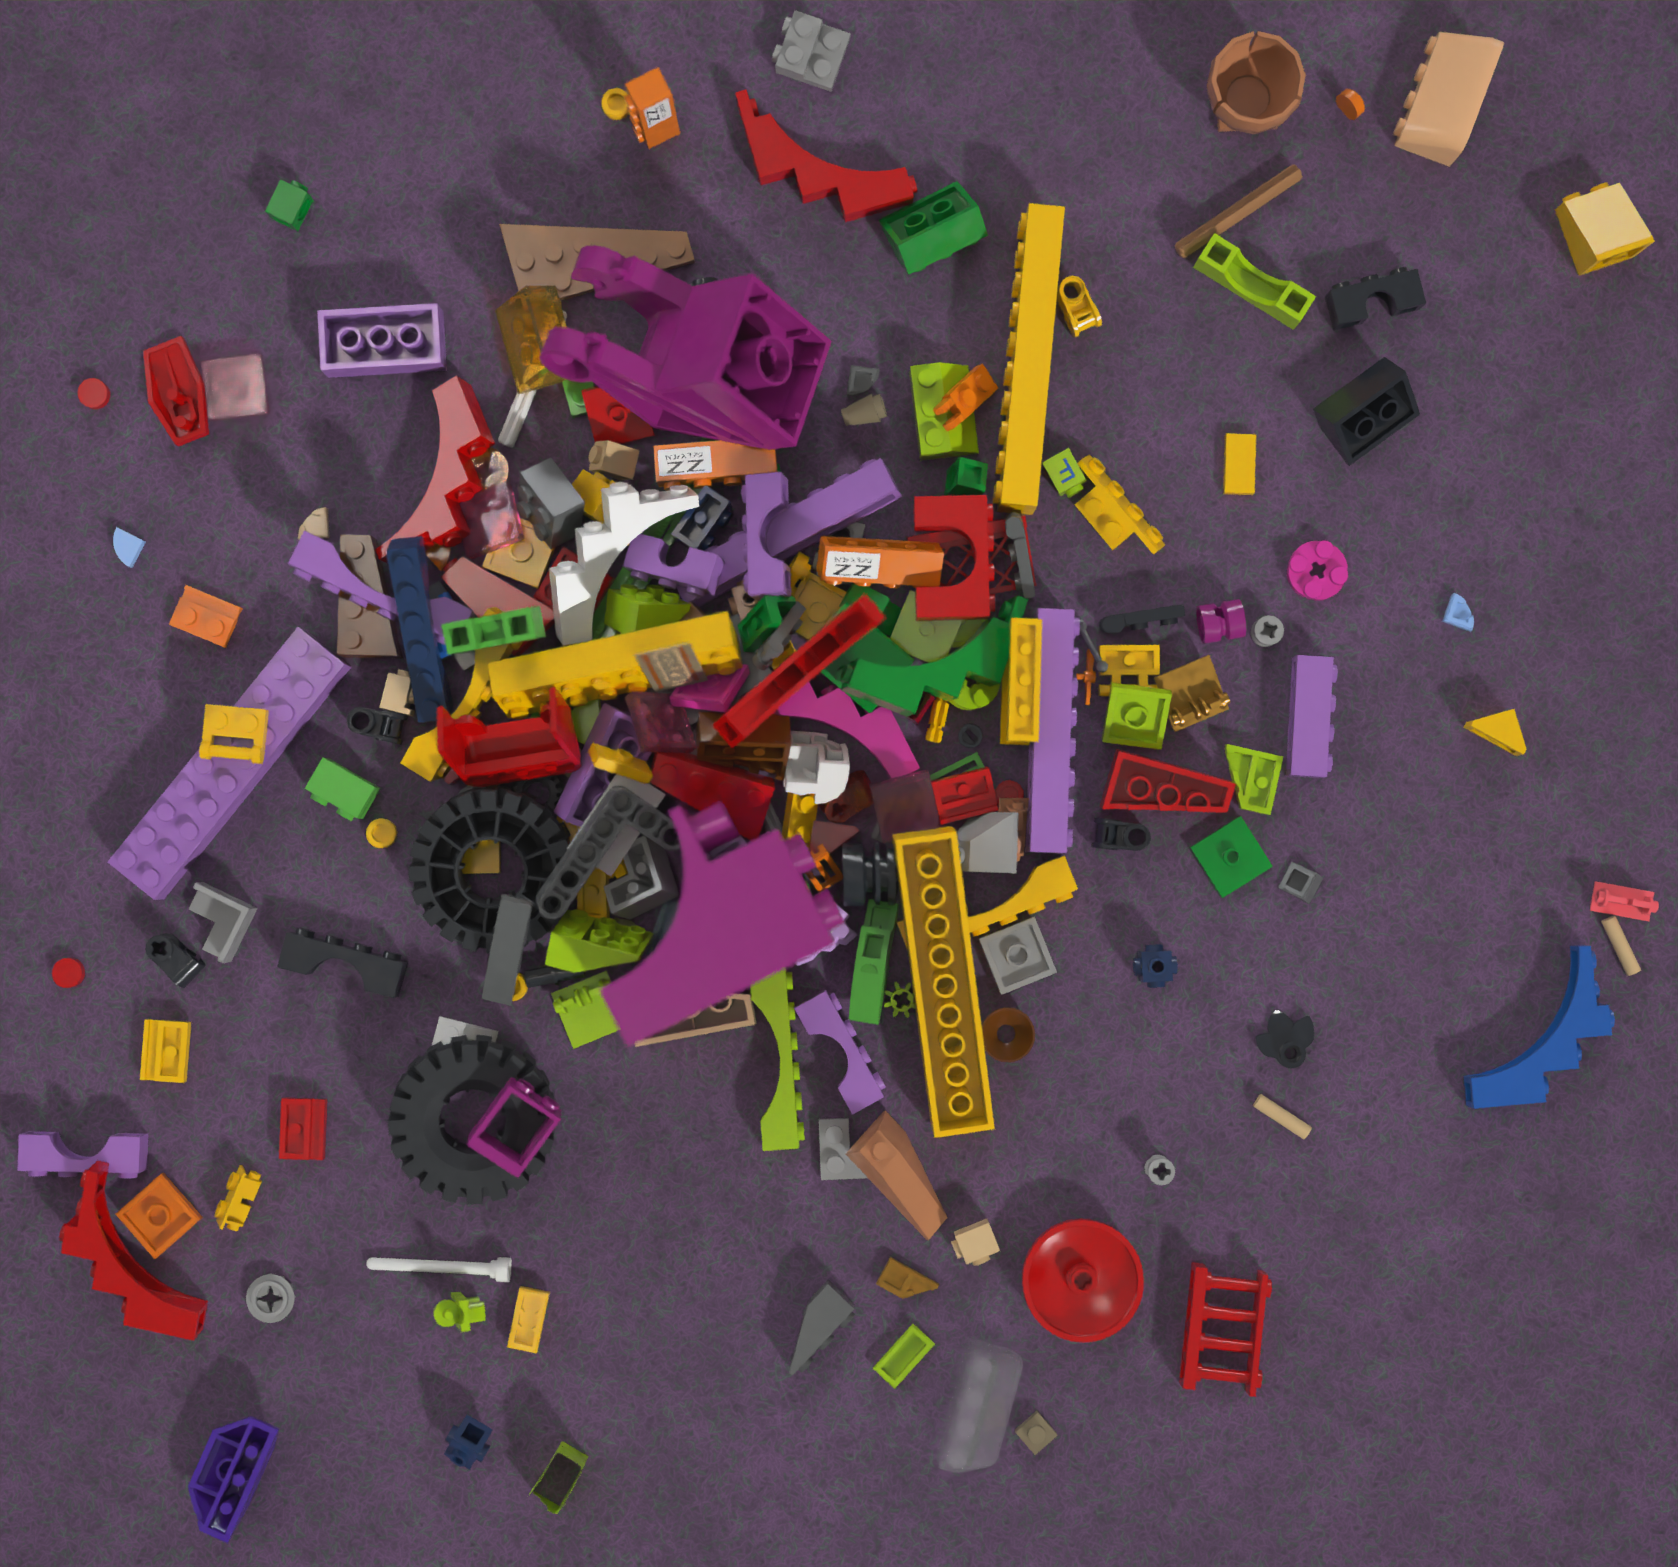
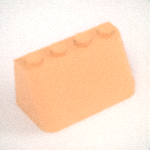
[1393,32,1504,167]

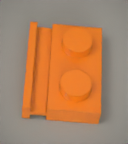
[169,585,243,648]

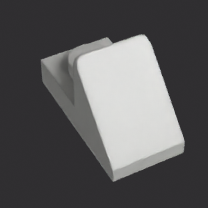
[432,1016,498,1046]

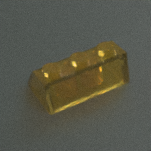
[495,286,568,394]

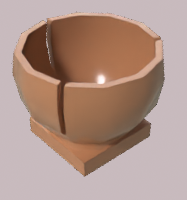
[1207,31,1306,134]

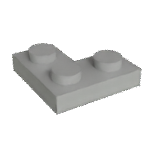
[819,1118,867,1180]

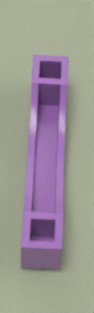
[288,531,473,646]

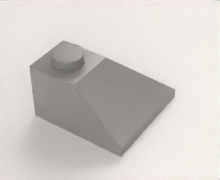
[957,812,1019,873]

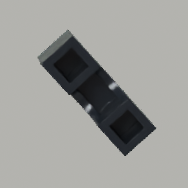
[1325,267,1426,331]

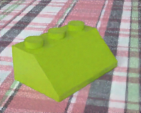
[909,362,979,461]

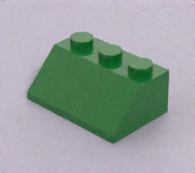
[878,181,988,275]
[821,602,914,713]

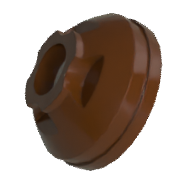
[982,1007,1035,1063]

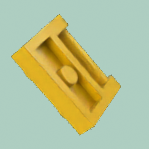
[199,704,269,764]

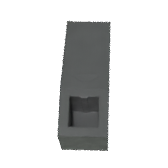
[789,1279,855,1376]

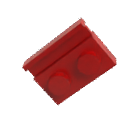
[930,766,999,825]
[279,1097,327,1160]

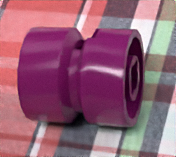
[1196,599,1246,644]

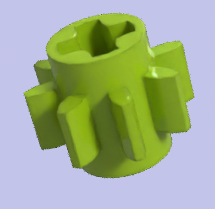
[884,981,915,1018]

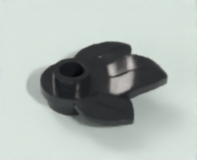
[1256,1010,1314,1068]

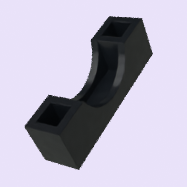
[277,928,408,998]

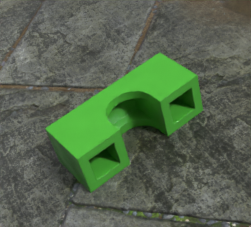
[441,606,546,655]

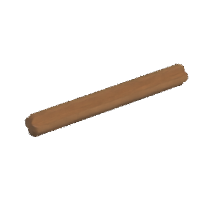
[1175,164,1302,258]

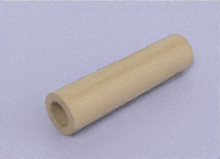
[1601,915,1641,976]
[1253,1094,1312,1139]

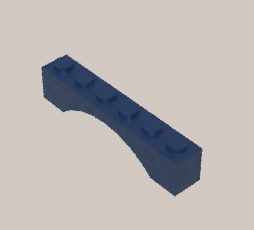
[386,536,453,722]

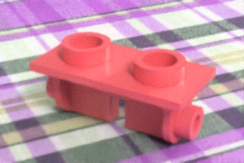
[1590,881,1659,922]

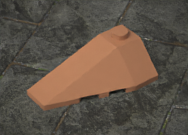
[846,1111,947,1240]

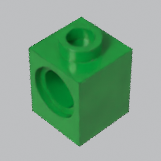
[265,179,313,231]
[944,457,988,496]

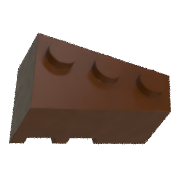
[696,711,791,781]

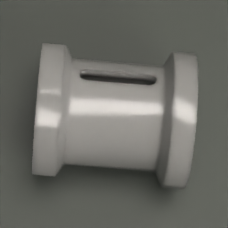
[1144,1155,1175,1185]

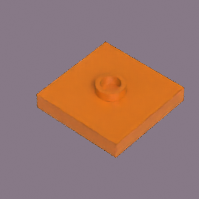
[115,1172,203,1259]

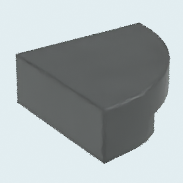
[847,365,880,396]

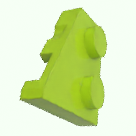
[1224,744,1283,815]

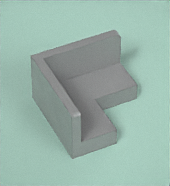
[189,882,258,963]

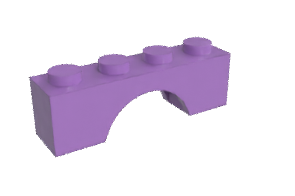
[741,472,791,601]
[794,990,886,1115]
[17,1131,148,1178]

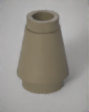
[841,393,887,426]

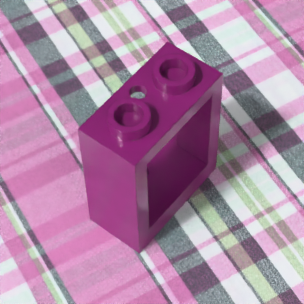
[467,1077,562,1178]

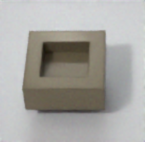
[1015,1411,1058,1455]

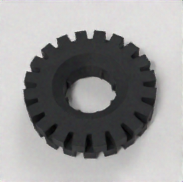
[408,786,576,953]
[388,1034,556,1204]

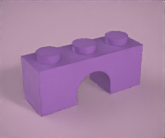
[623,533,725,597]

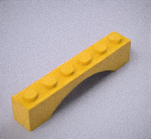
[400,607,523,782]
[896,856,1078,951]

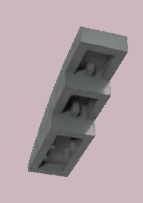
[482,894,533,1006]

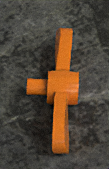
[1076,649,1096,705]

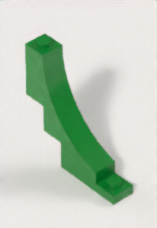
[840,595,1028,717]

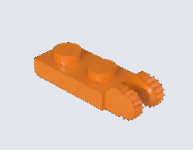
[933,363,998,431]

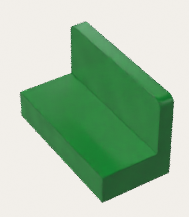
[737,595,796,652]

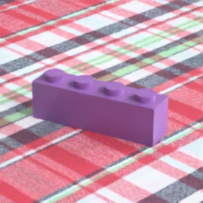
[1286,655,1338,778]

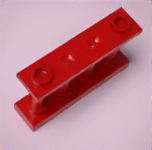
[1179,1262,1272,1397]

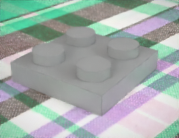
[979,917,1057,995]

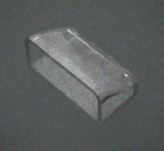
[936,1336,1023,1473]

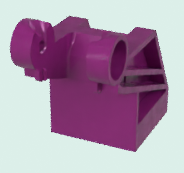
[539,245,832,450]

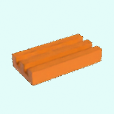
[805,844,843,893]

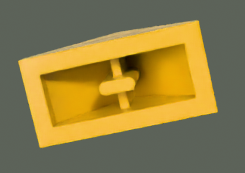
[1463,709,1527,756]

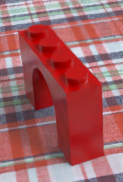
[913,495,995,621]

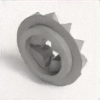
[246,1273,296,1323]

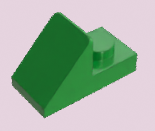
[839,582,902,637]

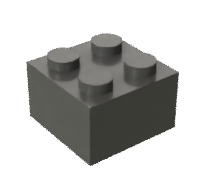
[517,457,585,549]

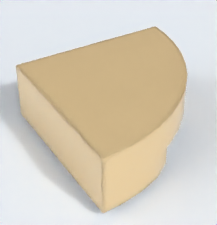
[298,507,330,540]

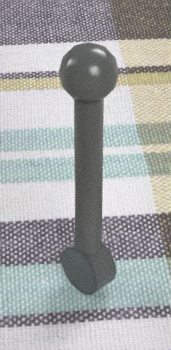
[1079,619,1108,672]

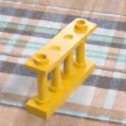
[1000,618,1042,745]

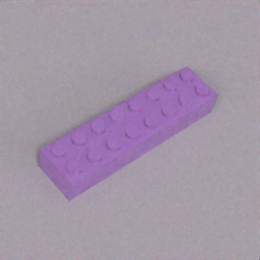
[1025,608,1080,853]

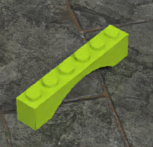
[750,968,805,1151]

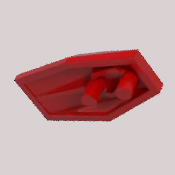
[143,336,209,446]

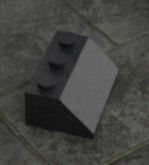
[1313,357,1420,466]

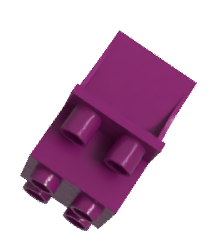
[599,802,844,1047]

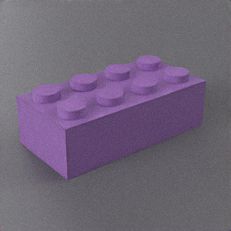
[317,303,447,378]

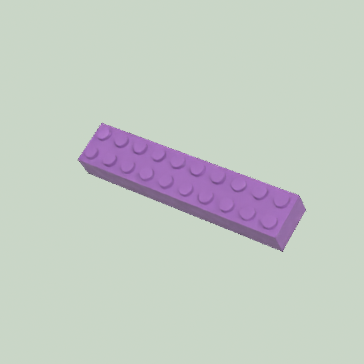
[108,627,351,900]

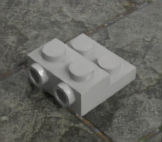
[772,10,851,92]

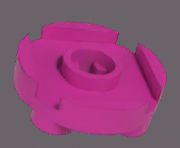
[1287,540,1348,601]

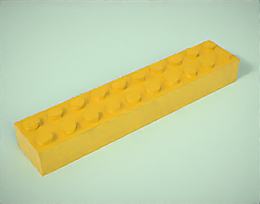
[992,203,1065,515]
[892,826,995,1138]

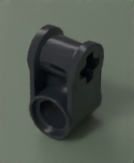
[346,707,408,745]
[1091,818,1151,851]
[145,933,206,988]

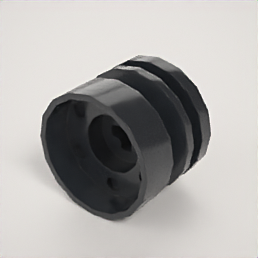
[842,842,899,906]

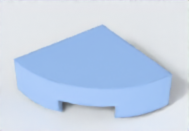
[113,527,145,568]
[1442,593,1474,632]

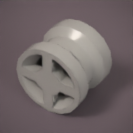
[1250,615,1284,647]

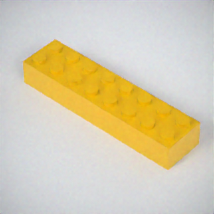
[488,612,743,719]

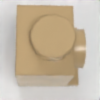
[379,669,415,717]

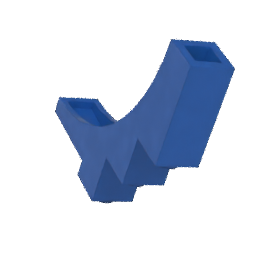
[1463,945,1615,1109]

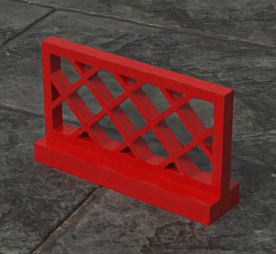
[906,515,1036,594]

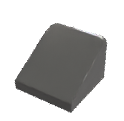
[1278,862,1323,904]

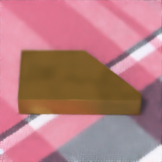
[876,1256,939,1299]

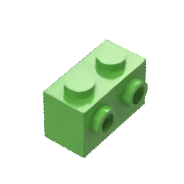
[305,757,381,821]

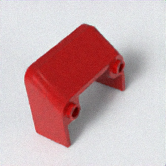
[437,687,581,787]

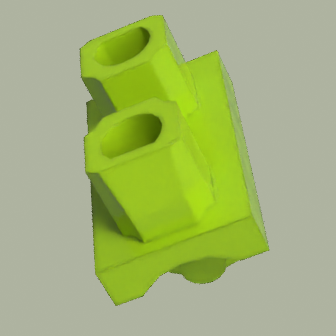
[433,1292,486,1332]

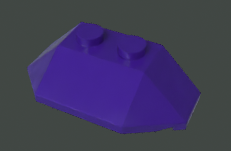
[188,1416,279,1543]

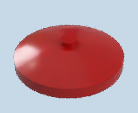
[1022,1218,1144,1343]

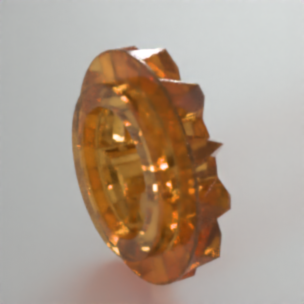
[471,447,510,495]

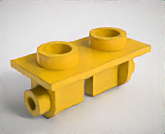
[214,1165,262,1231]

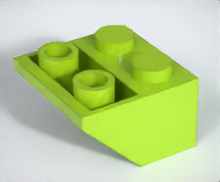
[604,584,691,634]

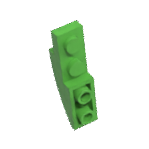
[849,899,899,1025]

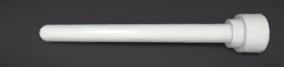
[366,1257,512,1282]

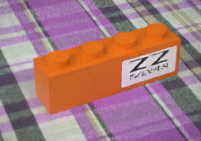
[624,67,680,149]
[653,440,777,491]
[816,536,944,588]

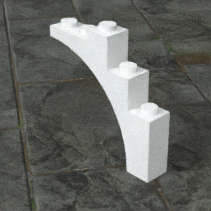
[549,482,699,645]

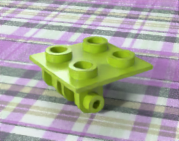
[551,971,619,1049]

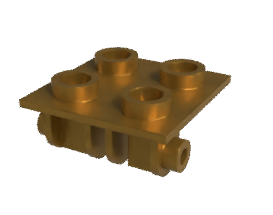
[1154,654,1230,732]

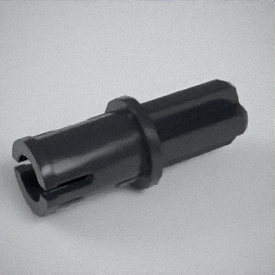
[524,966,585,988]

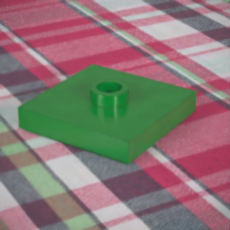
[1189,816,1273,898]

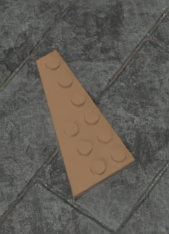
[499,224,695,311]

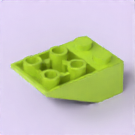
[545,909,654,973]

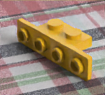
[1075,455,1165,554]

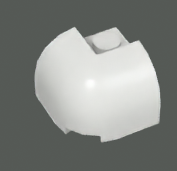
[783,731,850,804]

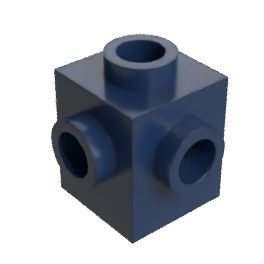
[1133,944,1178,988]
[444,1415,493,1470]

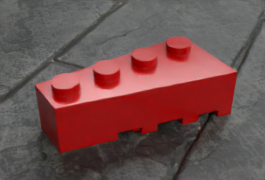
[650,744,775,841]
[1100,749,1236,813]

